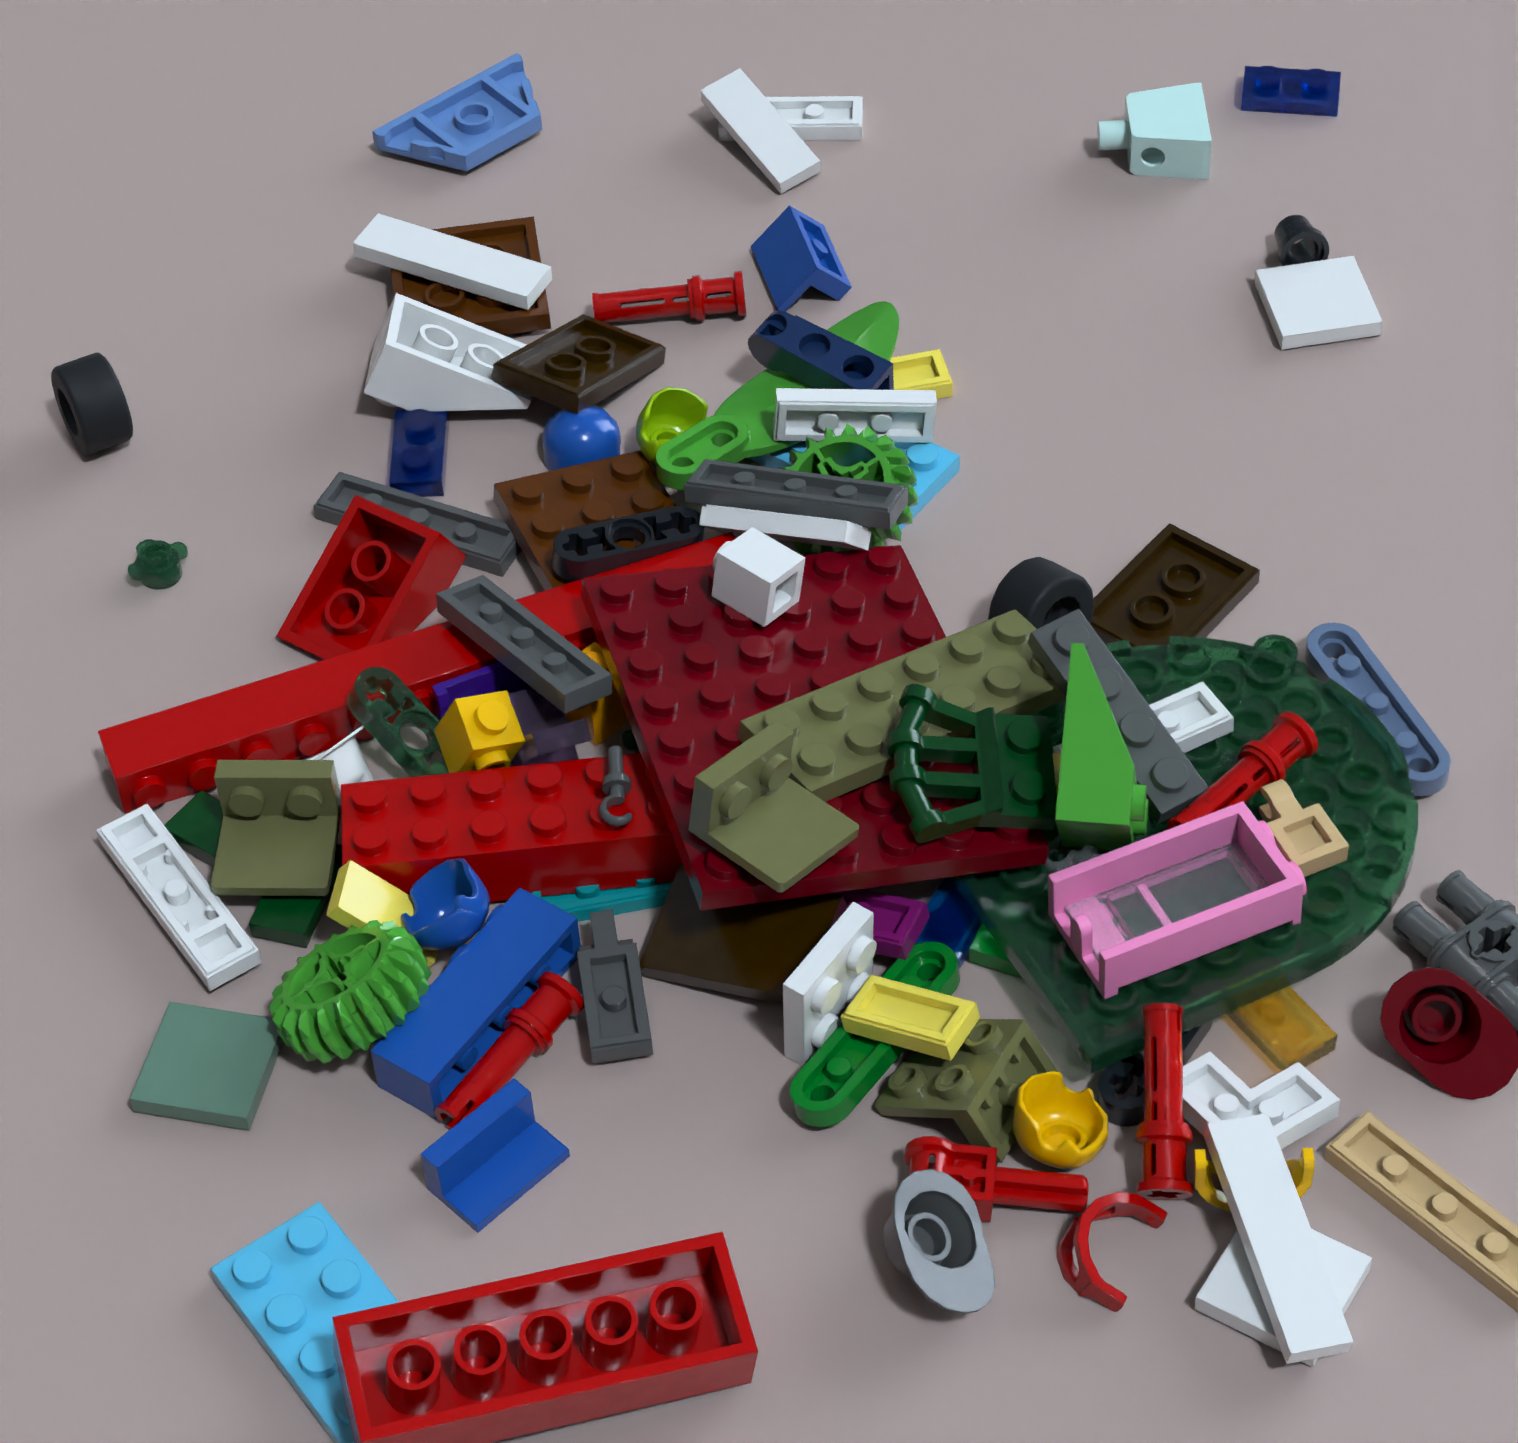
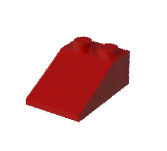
[276,495,466,660]

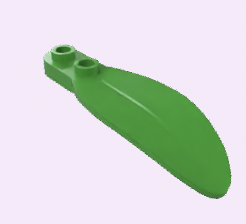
[656,301,899,491]

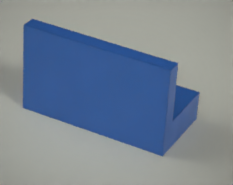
[751,205,852,312]
[420,1078,570,1233]

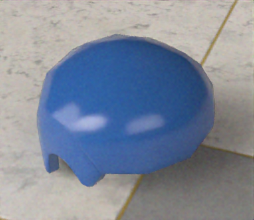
[542,406,621,471]
[401,858,490,951]

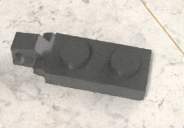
[577,909,653,1063]

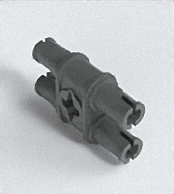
[1392,870,1518,1037]

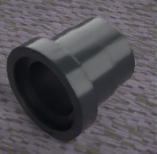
[1275,215,1330,266]

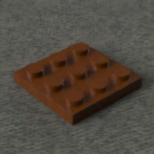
[391,216,551,335]
[493,450,675,591]

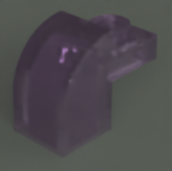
[509,688,592,767]

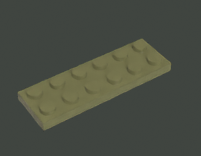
[738,609,1066,802]

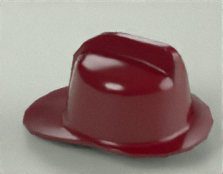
[1380,967,1518,1100]

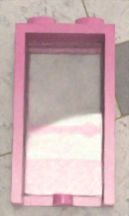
[1048,801,1307,1000]

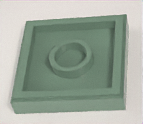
[130,1002,284,1131]

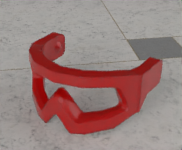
[1057,1192,1167,1312]

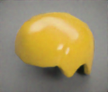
[1013,1071,1108,1169]

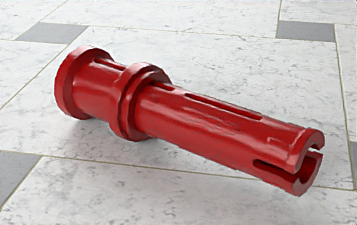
[592,271,747,323]
[1167,711,1319,830]
[434,972,585,1130]
[1135,1003,1193,1200]

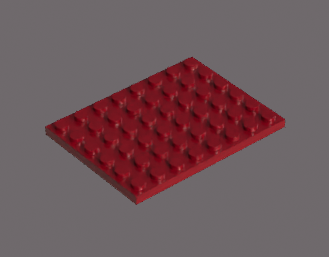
[581,545,1049,911]

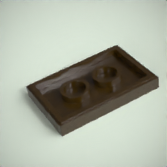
[492,314,666,414]
[1090,523,1260,680]
[640,865,847,1004]

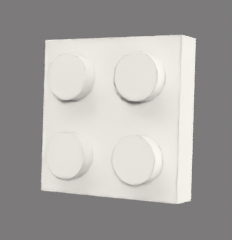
[783,902,877,1066]

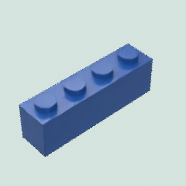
[371,887,581,1119]

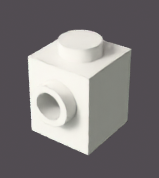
[711,527,805,627]

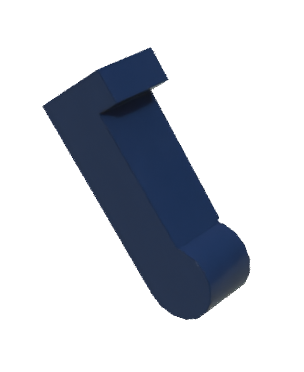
[748,310,894,390]

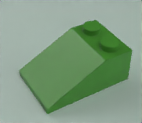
[1055,642,1149,850]

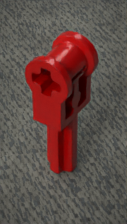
[904,1136,1089,1222]

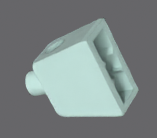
[1097,83,1212,179]

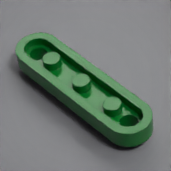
[790,942,960,1127]

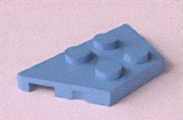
[372,53,542,171]

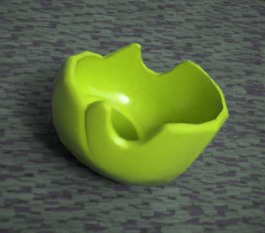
[635,387,708,467]

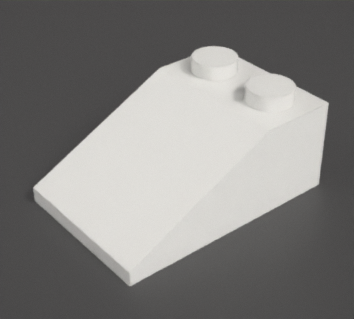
[364,293,532,412]

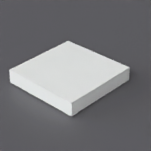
[1255,256,1382,350]
[1194,1229,1372,1367]

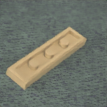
[1324,1110,1518,1312]

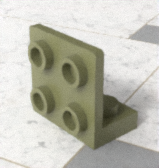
[688,720,859,892]
[211,760,342,896]
[875,1019,1058,1163]

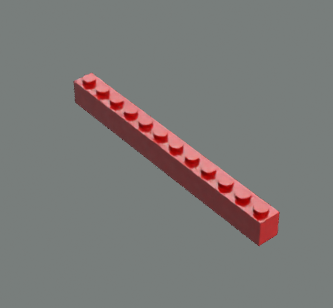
[98,532,736,815]

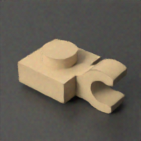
[1259,779,1349,877]

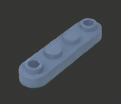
[1305,623,1451,796]

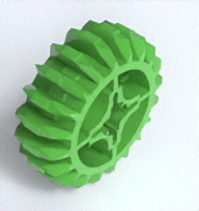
[778,423,918,555]
[269,920,432,1063]

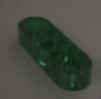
[347,667,449,777]

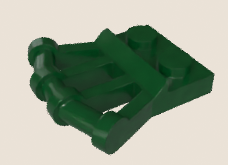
[887,684,1057,843]

